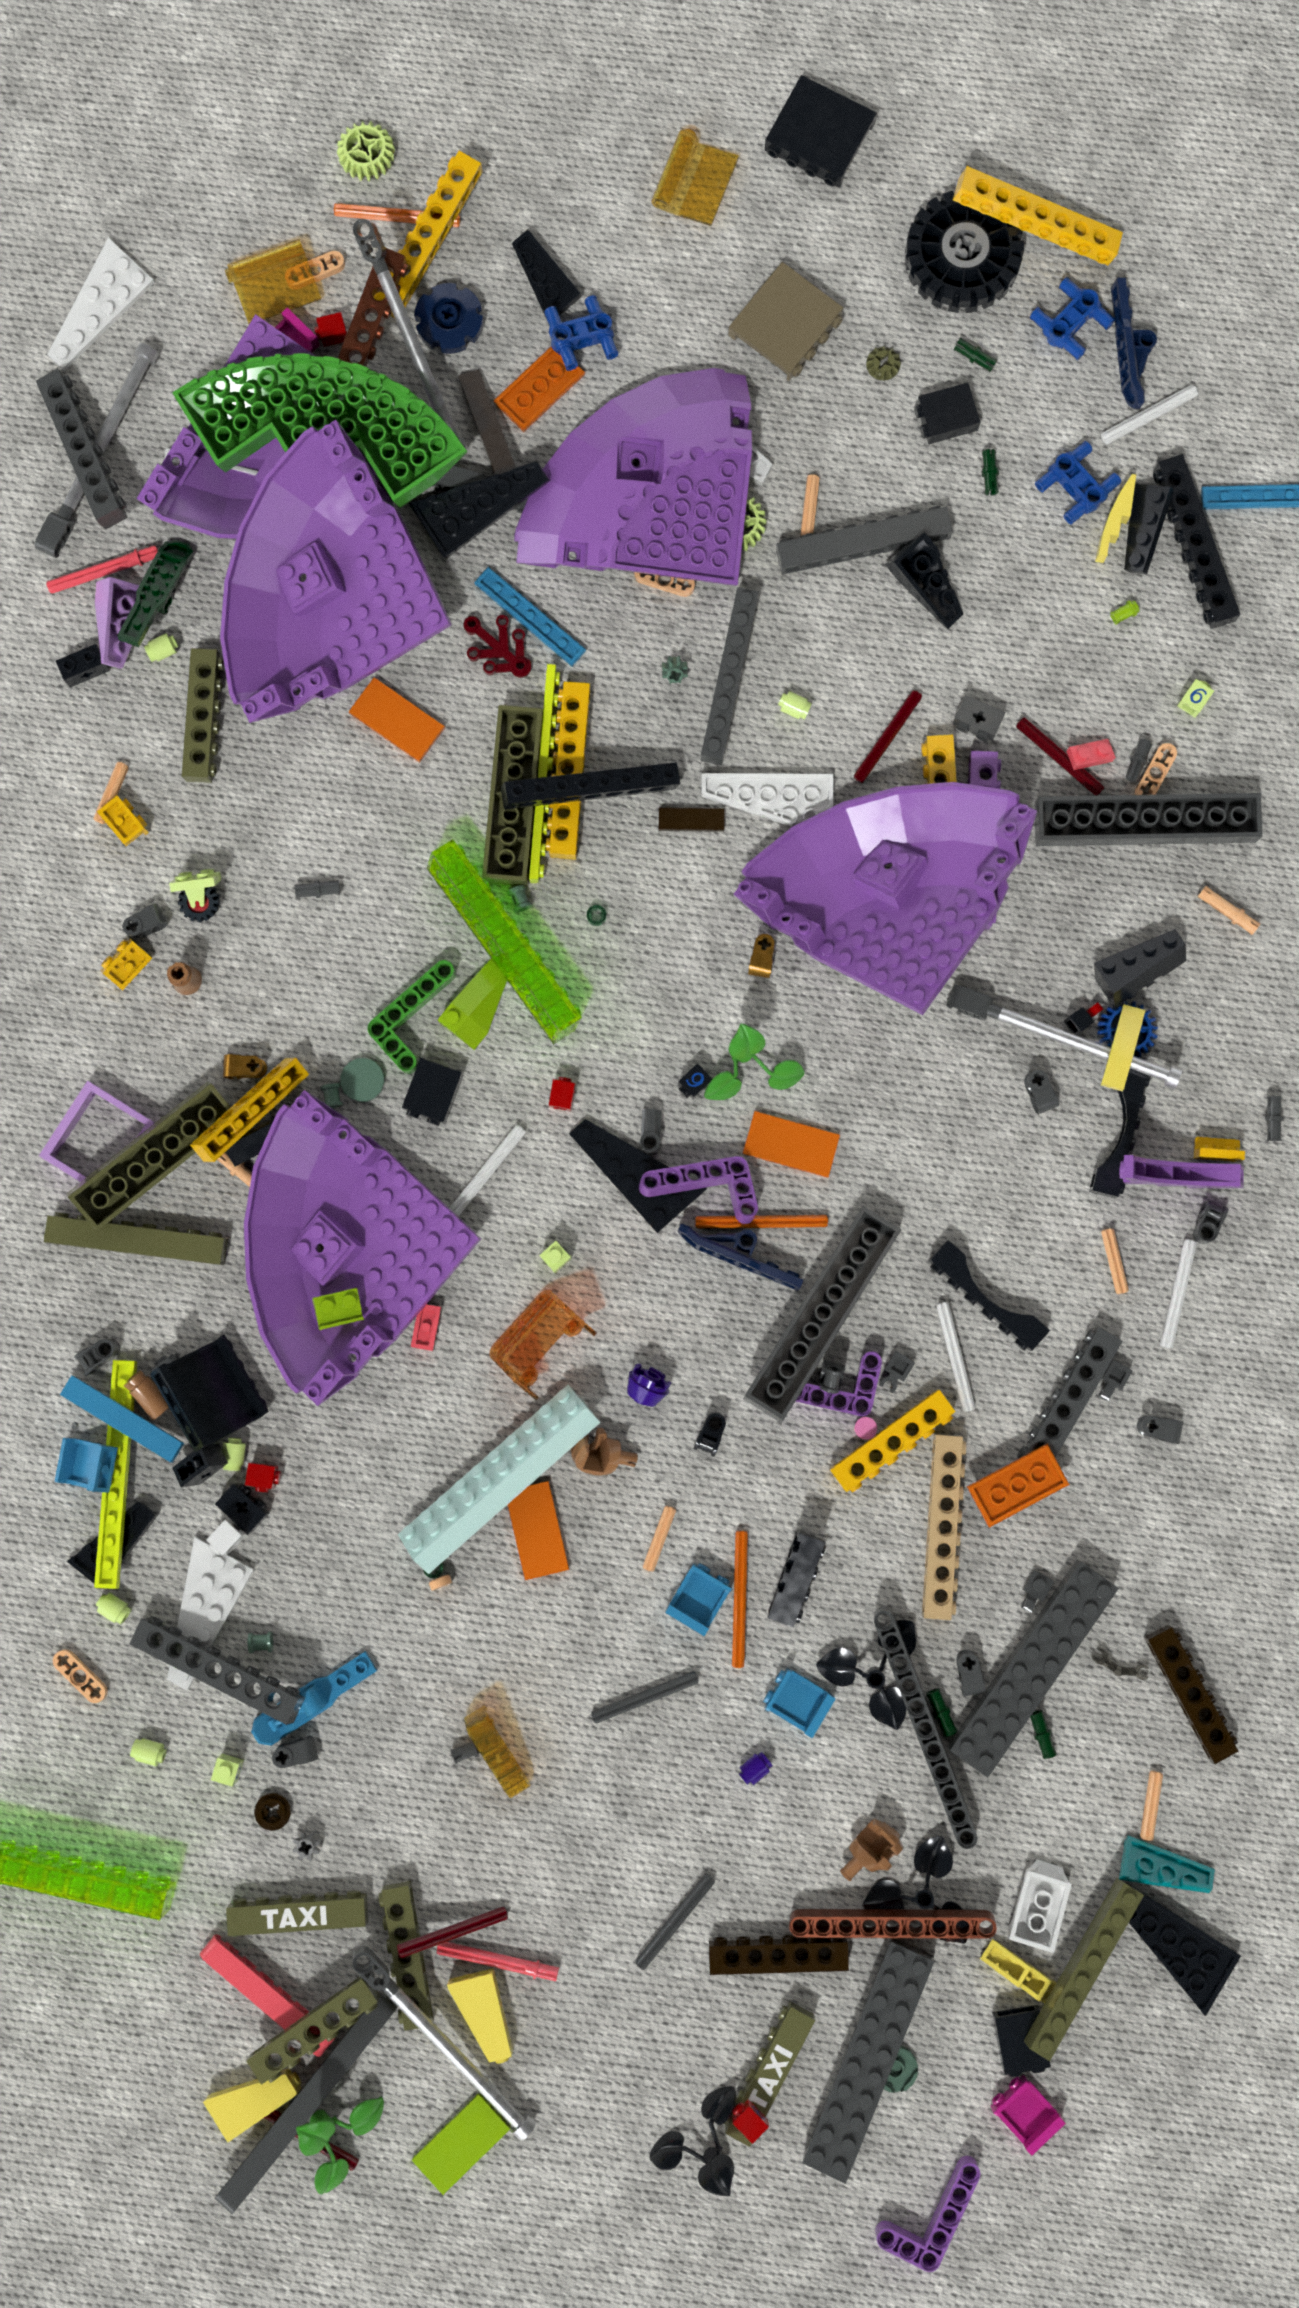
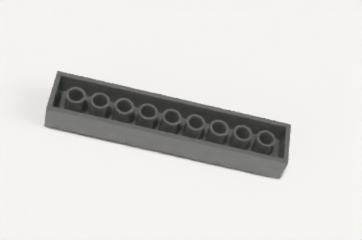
[1034,793,1263,846]
[743,1206,901,1423]
[947,1560,1119,1778]
[802,1938,935,2184]

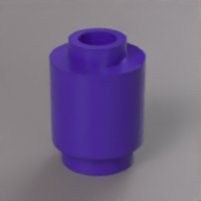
[739,1751,773,1785]

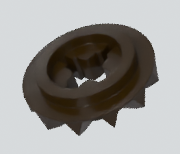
[254,1793,291,1831]

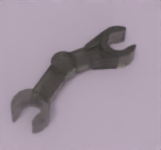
[1091,1648,1149,1680]

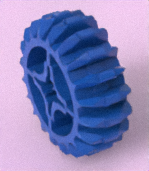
[1097,1000,1158,1058]

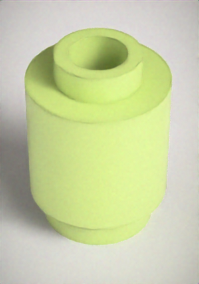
[144,633,178,662]
[778,691,812,720]
[222,1438,246,1471]
[96,1593,132,1625]
[130,1738,167,1767]

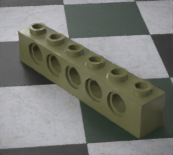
[182,648,224,783]
[379,1881,434,2031]
[246,1976,380,2085]

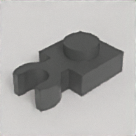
[879,1351,915,1393]

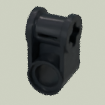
[693,1412,726,1457]

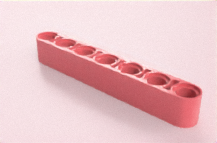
[200,1934,336,2057]

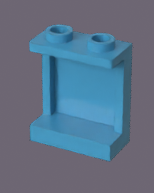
[55,1438,118,1493]
[665,1563,732,1636]
[763,1667,836,1738]

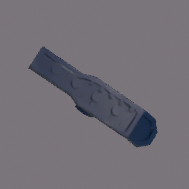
[1111,278,1157,409]
[678,1224,803,1291]

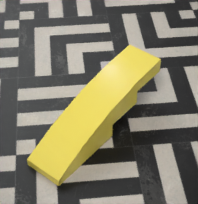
[1095,474,1136,563]
[1101,1004,1145,1092]
[980,1939,1056,2004]

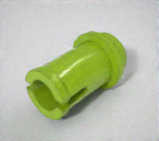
[1110,600,1140,625]

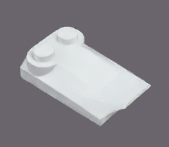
[1008,1860,1072,1953]

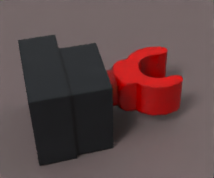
[1063,1002,1103,1035]

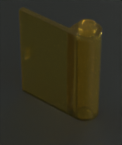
[651,129,739,226]
[225,239,322,324]

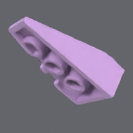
[95,577,139,669]

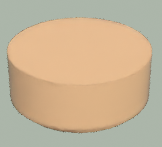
[429,1574,453,1591]

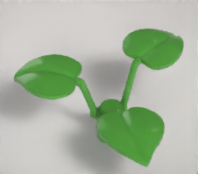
[704,1023,805,1100]
[296,2096,384,2195]

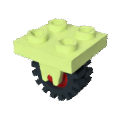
[169,869,221,922]

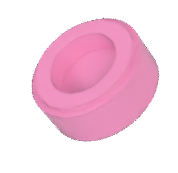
[854,1417,877,1440]

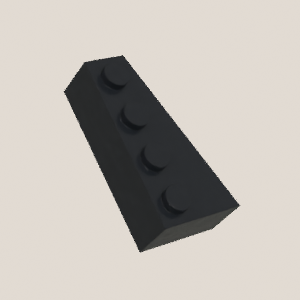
[1094,929,1186,1010]
[767,1530,826,1628]

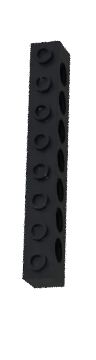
[1153,454,1240,629]
[501,762,681,810]

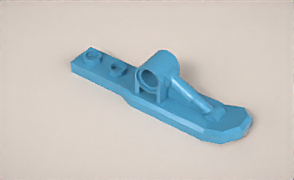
[251,1651,377,1746]

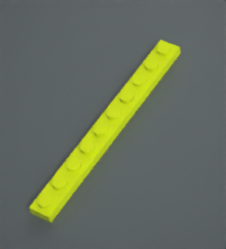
[529,664,560,884]
[94,1360,137,1589]

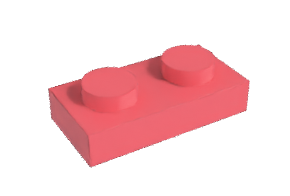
[1066,739,1116,770]
[411,1304,442,1351]

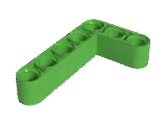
[367,960,456,1074]

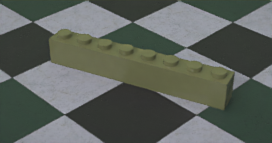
[43,1212,228,1265]
[1024,1877,1144,2061]

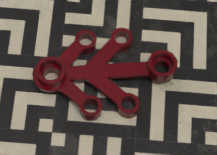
[463,615,532,678]

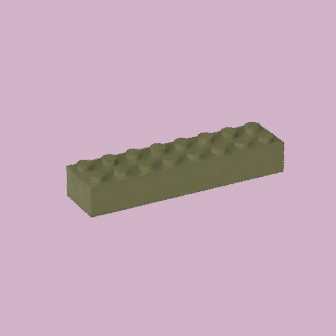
[482,705,543,887]
[66,1081,231,1231]

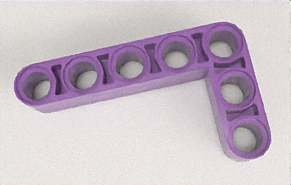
[639,1156,758,1224]
[795,1352,882,1416]
[875,2156,981,2272]

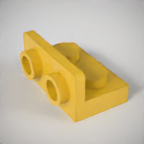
[97,795,149,846]
[100,938,152,991]
[1193,1137,1245,1162]

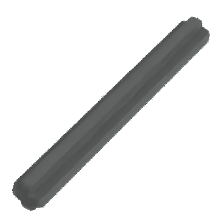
[591,1672,699,1724]
[635,1873,715,1970]

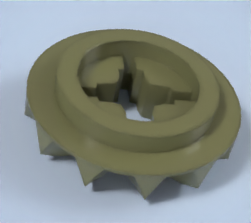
[866,346,901,381]

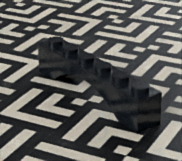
[1089,1069,1151,1198]
[929,1240,1050,1351]

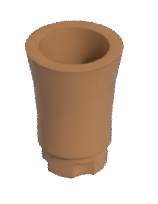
[167,962,202,995]
[124,1370,169,1421]

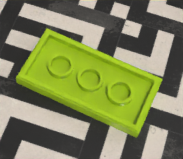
[411,2092,511,2195]

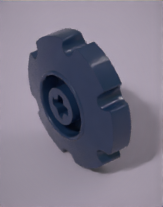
[414,283,484,354]

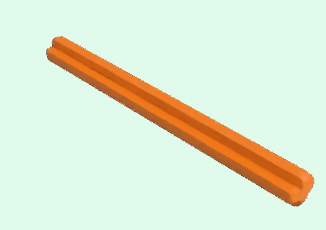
[334,203,460,227]
[695,1215,828,1228]
[732,1531,748,1668]

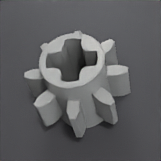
[292,1831,321,1861]

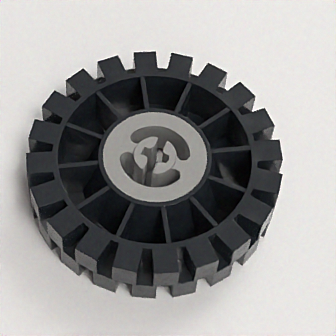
[905,191,1024,313]

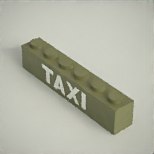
[226,1890,368,1936]
[724,2001,815,2147]

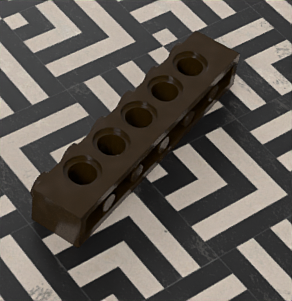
[1144,1625,1239,1764]
[709,1935,849,1975]

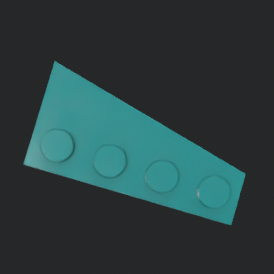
[1119,1835,1215,1893]

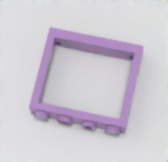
[39,1081,155,1182]

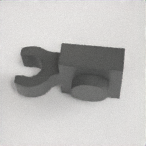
[1098,1359,1133,1401]
[1021,1570,1054,1612]

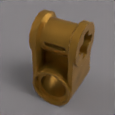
[748,934,774,978]
[223,1054,267,1079]

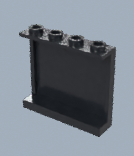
[765,75,877,188]
[150,1334,269,1453]

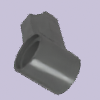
[640,1109,662,1155]

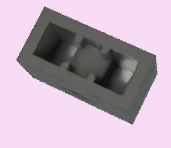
[953,695,1006,742]

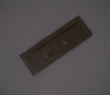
[658,808,724,832]

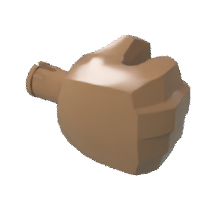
[570,1428,638,1476]
[840,1819,903,1881]

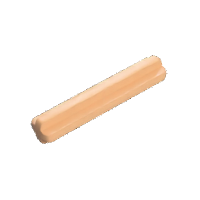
[800,474,820,536]
[93,762,129,824]
[1101,1228,1129,1294]
[643,1506,676,1572]
[1140,1771,1163,1841]

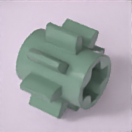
[662,656,688,684]

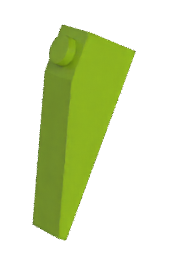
[437,955,512,1050]

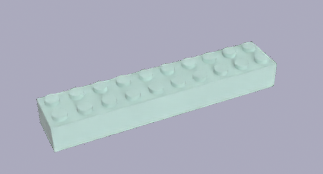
[398,1385,600,1574]

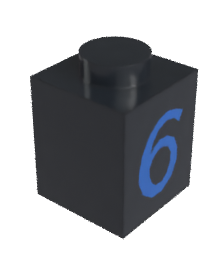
[678,1063,712,1100]

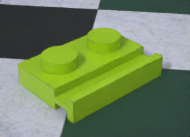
[312,1288,364,1330]

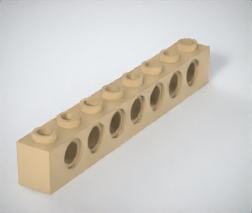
[922,1434,966,1620]

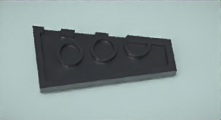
[512,229,582,317]
[1124,484,1174,575]
[67,1501,158,1589]

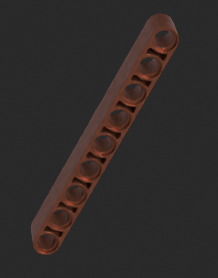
[789,1909,997,1939]

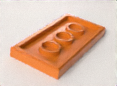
[494,347,585,432]
[349,677,445,763]
[743,1111,840,1178]
[966,1444,1070,1528]
[508,1481,569,1580]

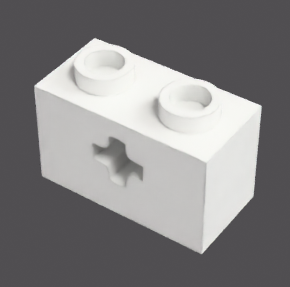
[206,1518,247,1556]

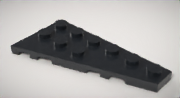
[409,461,550,559]
[569,1119,707,1233]
[1122,1880,1241,2016]

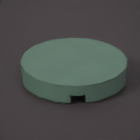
[340,1058,385,1102]
[884,2045,918,2093]

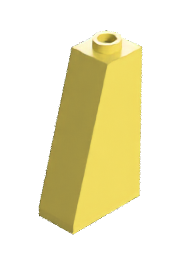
[447,1968,513,2064]
[203,2069,301,2143]

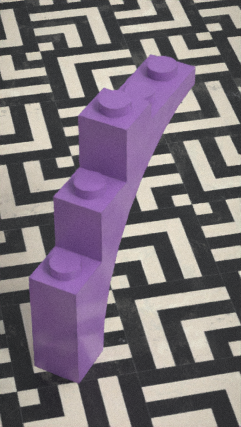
[1119,1155,1244,1188]

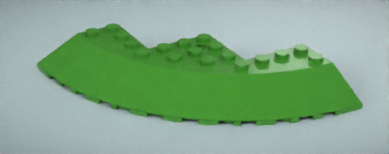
[172,353,468,508]

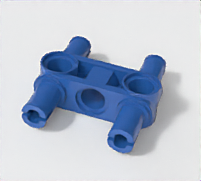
[1030,277,1115,361]
[544,295,618,371]
[1035,441,1121,525]

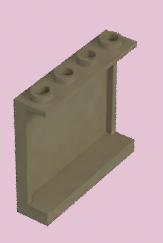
[728,262,843,381]

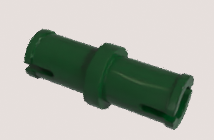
[954,338,997,372]
[981,449,999,496]
[926,1688,958,1737]
[1030,1710,1057,1759]

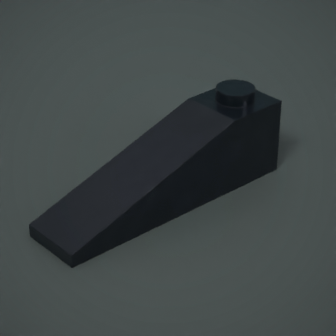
[885,532,963,629]

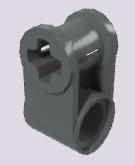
[122,904,168,941]
[1024,1070,1059,1115]
[1193,1199,1228,1244]
[74,1339,120,1376]
[819,1360,846,1394]
[1137,1416,1183,1444]
[956,1650,986,1697]
[272,1736,319,1768]

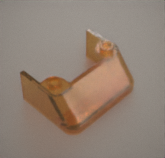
[489,1290,597,1400]

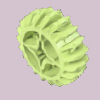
[337,121,395,182]
[742,497,766,551]

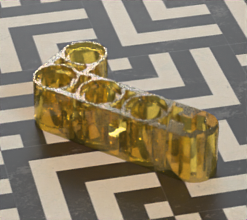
[464,1705,531,1799]

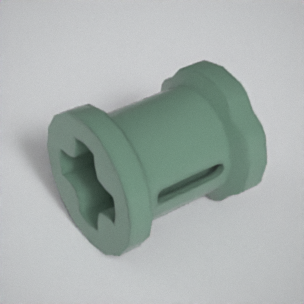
[507,885,533,913]
[320,1083,343,1108]
[247,1631,274,1654]

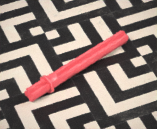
[46,545,158,594]
[437,1942,559,1981]

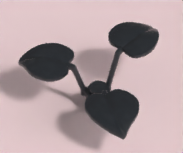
[816,1620,916,1730]
[863,1836,968,1944]
[649,2086,736,2196]

